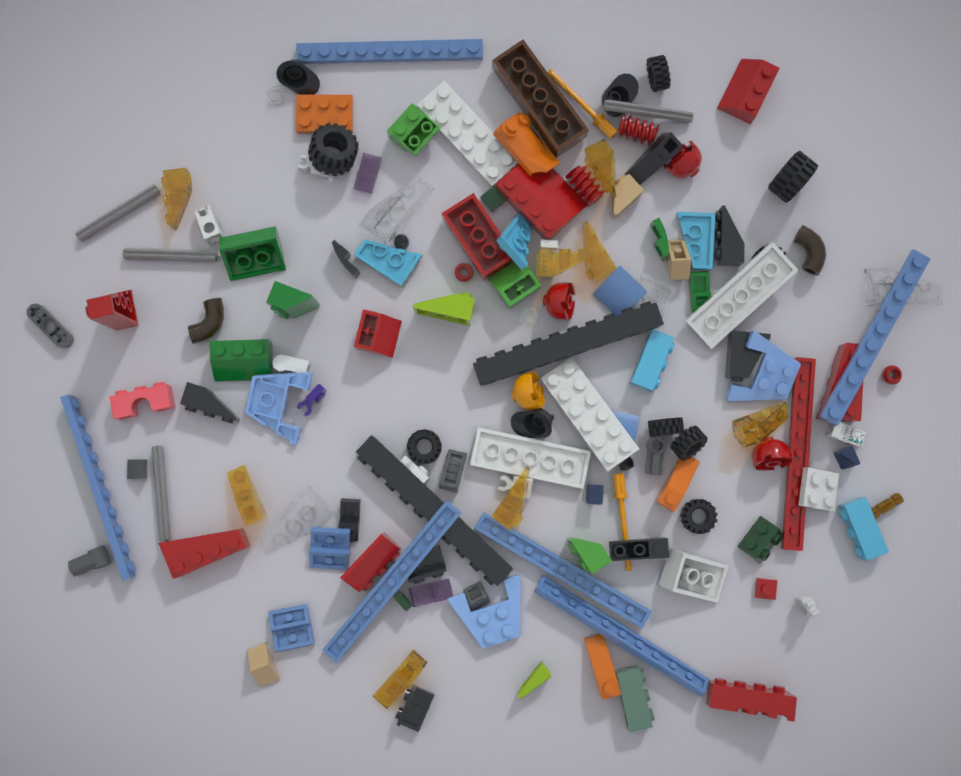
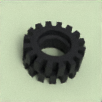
[646,55,671,92]
[648,417,684,437]
[670,425,708,461]
[407,429,442,464]
[680,499,718,534]

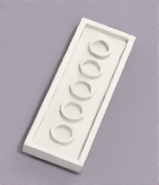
[417,81,519,187]
[685,242,798,349]
[540,357,639,472]
[470,427,591,489]

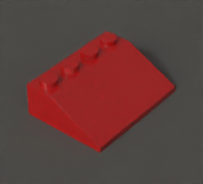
[496,164,588,240]

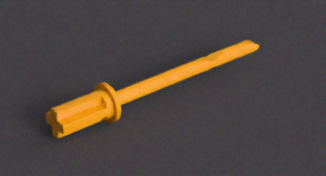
[548,69,618,139]
[613,473,632,571]

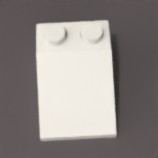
[659,548,729,603]

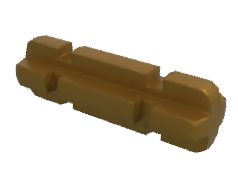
[871,493,904,519]

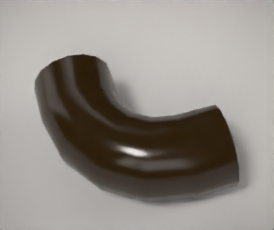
[793,225,826,276]
[188,298,224,344]

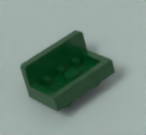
[737,516,782,564]

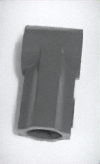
[645,436,667,475]
[68,545,111,577]

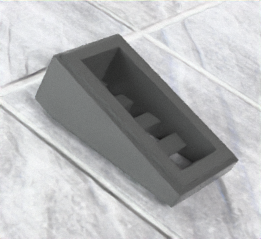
[439,449,467,493]

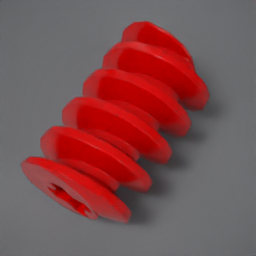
[618,113,660,146]
[565,166,605,208]

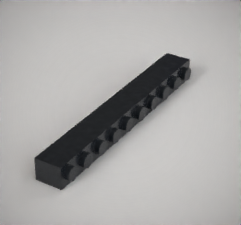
[473,301,664,387]
[356,435,513,586]

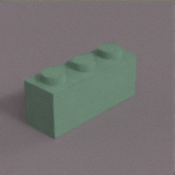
[615,665,655,732]

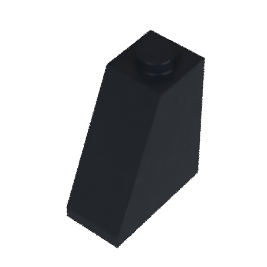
[725,330,771,382]

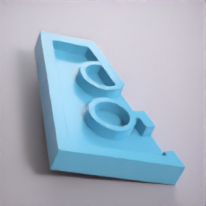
[497,212,532,270]
[677,212,715,270]
[354,239,423,287]

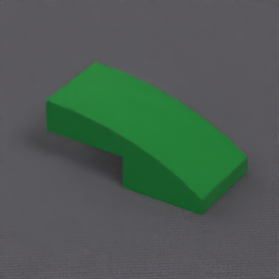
[650,218,669,261]
[689,271,711,312]

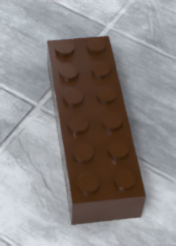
[492,39,589,158]

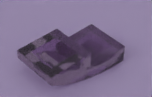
[354,153,382,194]
[409,578,453,607]

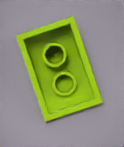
[413,292,475,326]

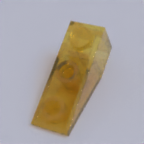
[584,139,616,198]
[161,167,192,230]
[536,249,594,277]
[731,402,788,448]
[227,465,268,526]

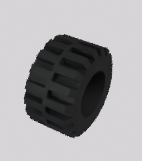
[308,123,359,176]
[768,151,818,203]

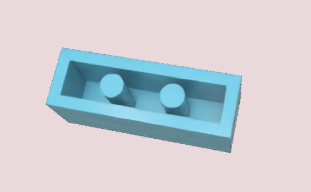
[629,329,675,392]
[838,497,889,561]

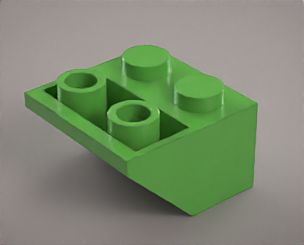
[387,103,441,156]
[488,261,541,310]
[567,537,612,574]

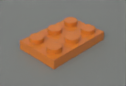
[296,94,353,134]

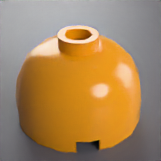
[511,371,545,411]

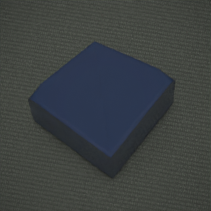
[833,446,860,469]
[586,484,604,505]

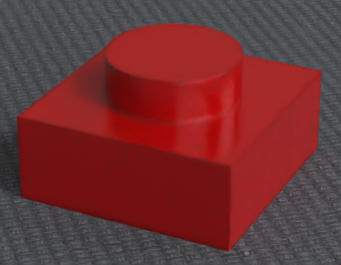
[755,578,777,600]

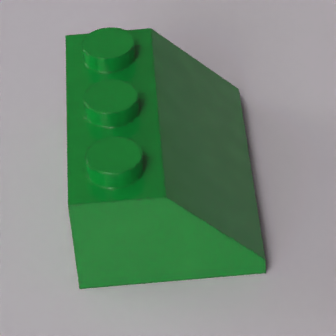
[219,226,286,281]
[266,281,320,320]
[210,339,273,382]

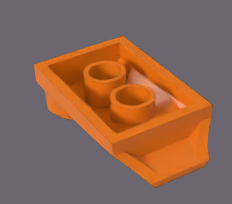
[493,113,561,176]

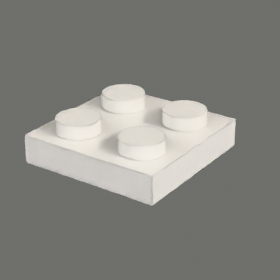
[798,467,839,512]

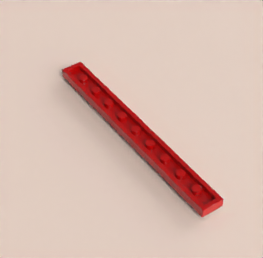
[781,357,816,551]

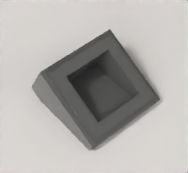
[127,459,148,479]
[463,581,490,611]

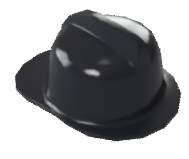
[276,59,320,95]
[601,73,639,117]
[511,409,554,438]

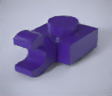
[297,384,327,416]

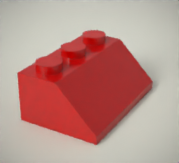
[717,59,780,124]
[340,532,401,592]

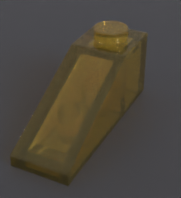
[582,220,617,283]
[491,466,530,530]
[373,649,428,709]

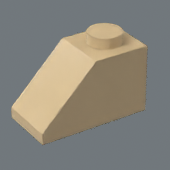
[612,174,644,219]
[666,239,691,281]

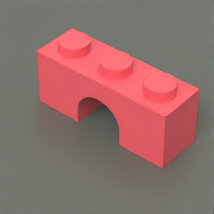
[109,382,176,420]

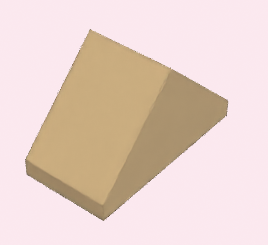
[247,643,280,687]

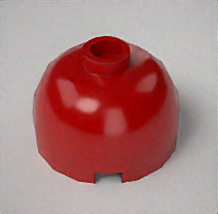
[664,141,702,179]
[543,282,575,320]
[752,437,793,471]

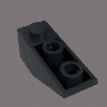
[625,132,683,185]
[714,205,745,266]
[180,382,240,424]
[609,537,669,561]

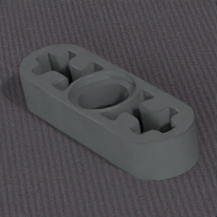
[27,304,74,348]

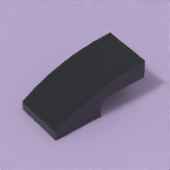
[332,240,360,279]
[339,498,361,541]

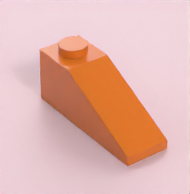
[654,457,700,512]
[584,634,621,700]

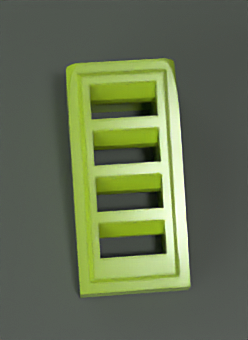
[517,661,552,699]

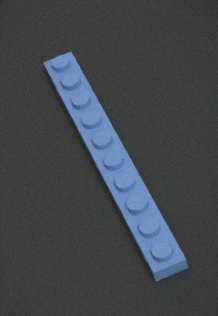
[296,39,483,64]
[819,249,930,426]
[60,395,136,581]
[322,500,462,663]
[474,512,652,628]
[534,575,709,697]

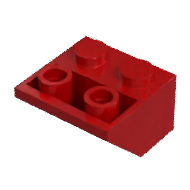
[354,309,402,358]

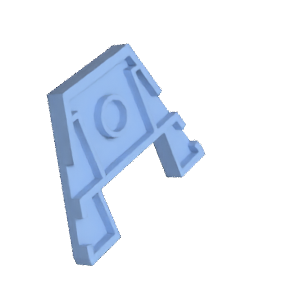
[725,330,801,401]
[245,372,313,445]
[447,574,521,649]

